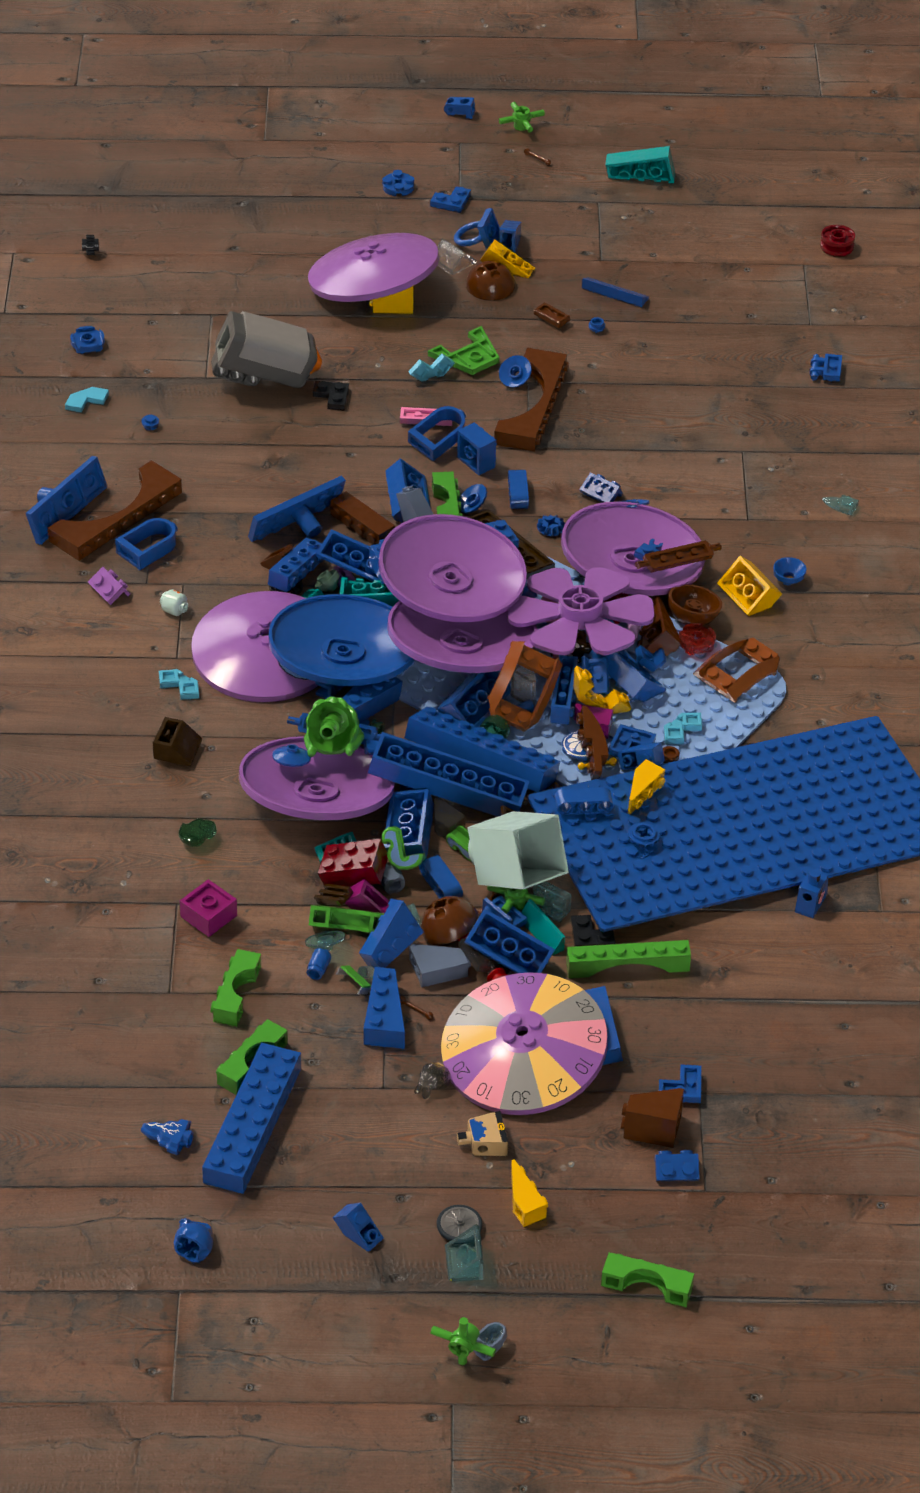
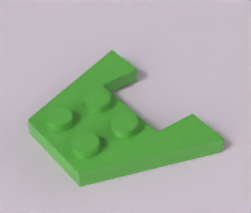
[428,326,499,375]

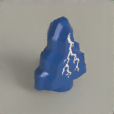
[141,1119,193,1155]

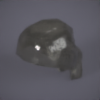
[414,1062,451,1099]

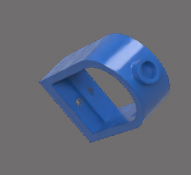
[408,406,466,461]
[115,518,178,570]

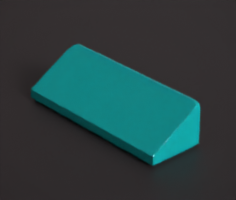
[521,899,565,955]

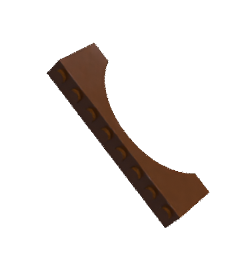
[494,348,569,452]
[48,460,182,561]

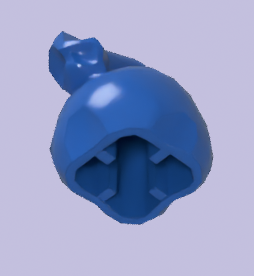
[174,1218,213,1263]

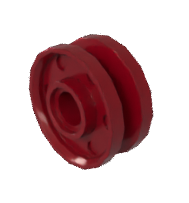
[820,225,855,256]

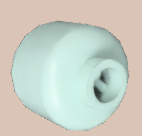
[160,589,188,616]

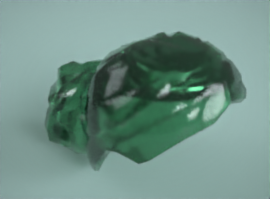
[178,818,217,847]

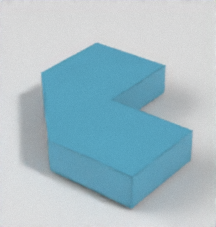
[408,354,455,382]
[65,387,109,412]
[159,669,199,700]
[664,713,702,744]

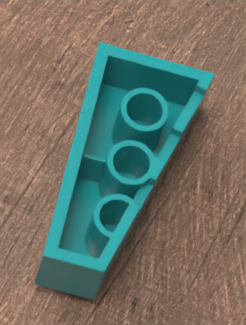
[605,146,676,183]
[340,577,400,607]

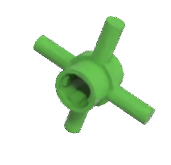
[499,102,545,133]
[487,886,545,914]
[430,1317,496,1365]

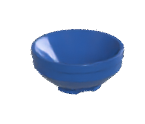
[773,557,806,585]

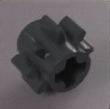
[82,235,99,255]

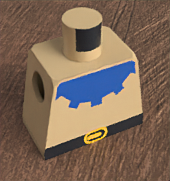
[457,1111,508,1156]

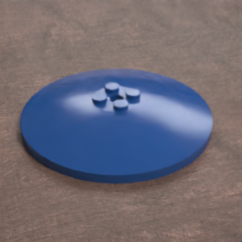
[269,594,415,686]

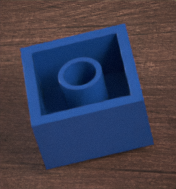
[457,422,497,475]

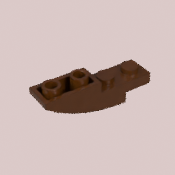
[576,706,609,780]

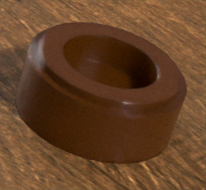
[663,746,680,763]

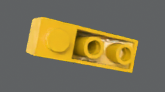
[480,239,535,278]
[628,759,665,814]
[511,1159,548,1227]

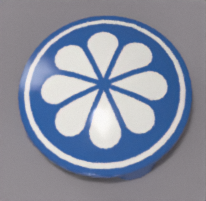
[562,731,589,762]

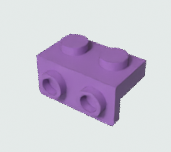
[88,567,131,605]

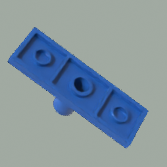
[25,456,108,545]
[248,475,346,542]

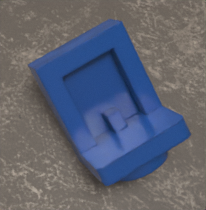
[635,645,666,672]

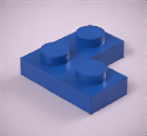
[430,187,471,213]
[608,724,656,757]
[659,1065,701,1103]

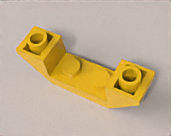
[573,666,632,714]

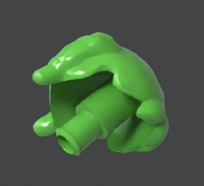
[304,697,365,757]

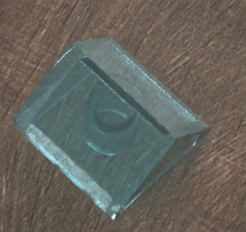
[445,1224,483,1282]

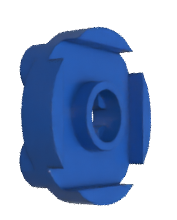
[382,170,414,196]
[70,326,105,354]

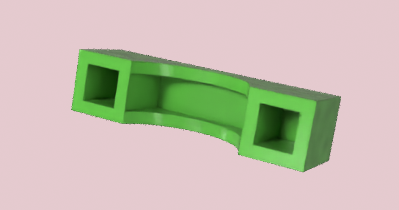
[432,471,462,516]
[309,905,384,933]
[210,949,261,1027]
[216,1019,288,1095]
[601,1252,694,1307]

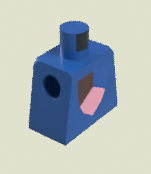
[795,868,828,919]

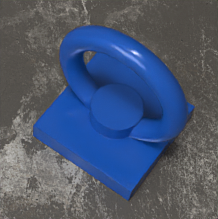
[454,208,500,250]

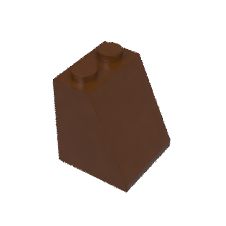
[621,1088,684,1148]

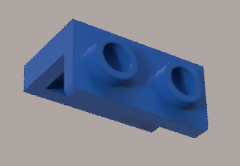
[579,656,609,696]
[482,896,527,928]
[654,1150,699,1181]

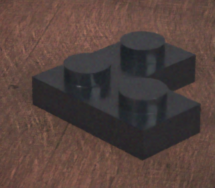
[313,381,349,410]
[571,915,615,947]

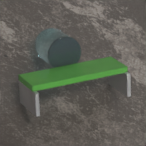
[336,965,375,995]

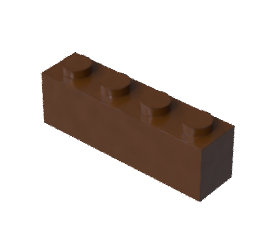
[330,491,395,545]

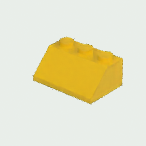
[717,556,782,616]

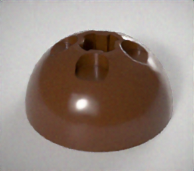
[466,261,515,301]
[668,584,722,627]
[421,896,479,945]

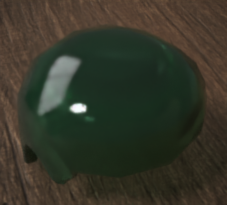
[480,715,510,739]

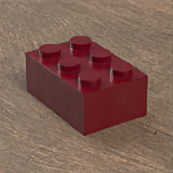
[318,839,388,887]

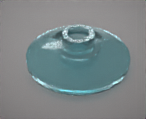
[305,931,345,951]

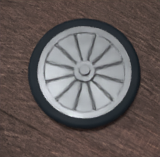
[436,1205,483,1243]

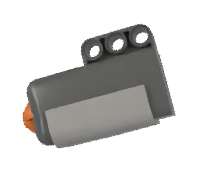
[211,311,322,388]

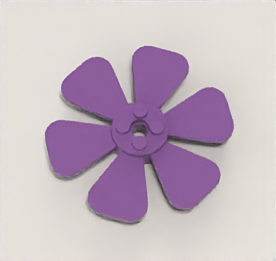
[507,567,654,655]

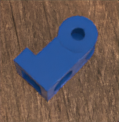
[444,97,476,119]

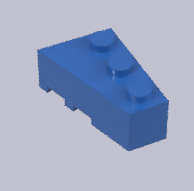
[359,899,424,969]

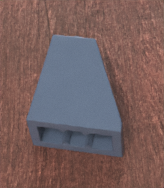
[396,486,433,522]
[409,944,471,987]

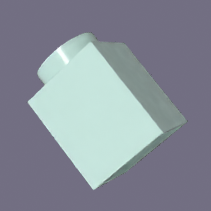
[467,811,569,889]

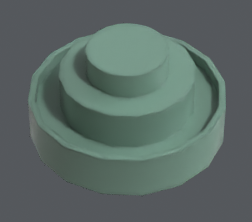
[315,569,340,592]

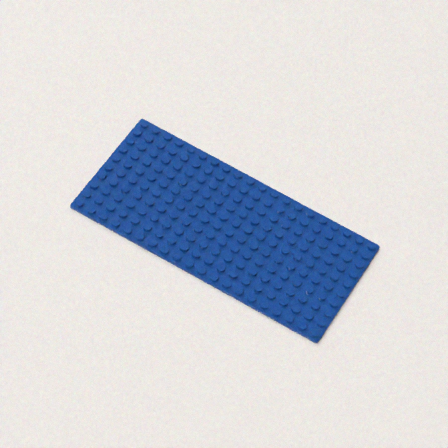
[528,716,920,932]

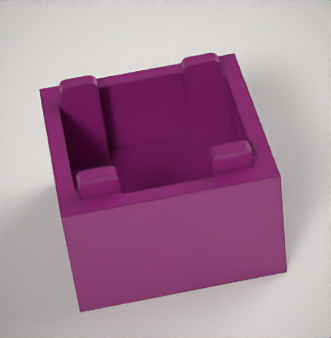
[180,879,238,937]

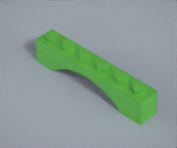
[566,940,691,978]

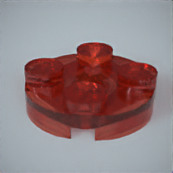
[679,623,716,655]

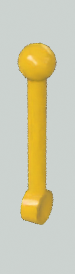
[578,757,617,770]

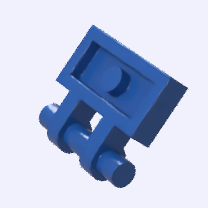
[810,354,842,382]

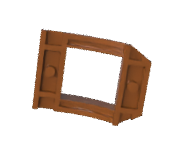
[693,638,780,703]
[487,641,562,732]

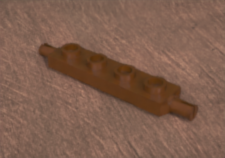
[635,540,722,573]

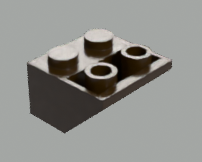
[153,717,202,766]

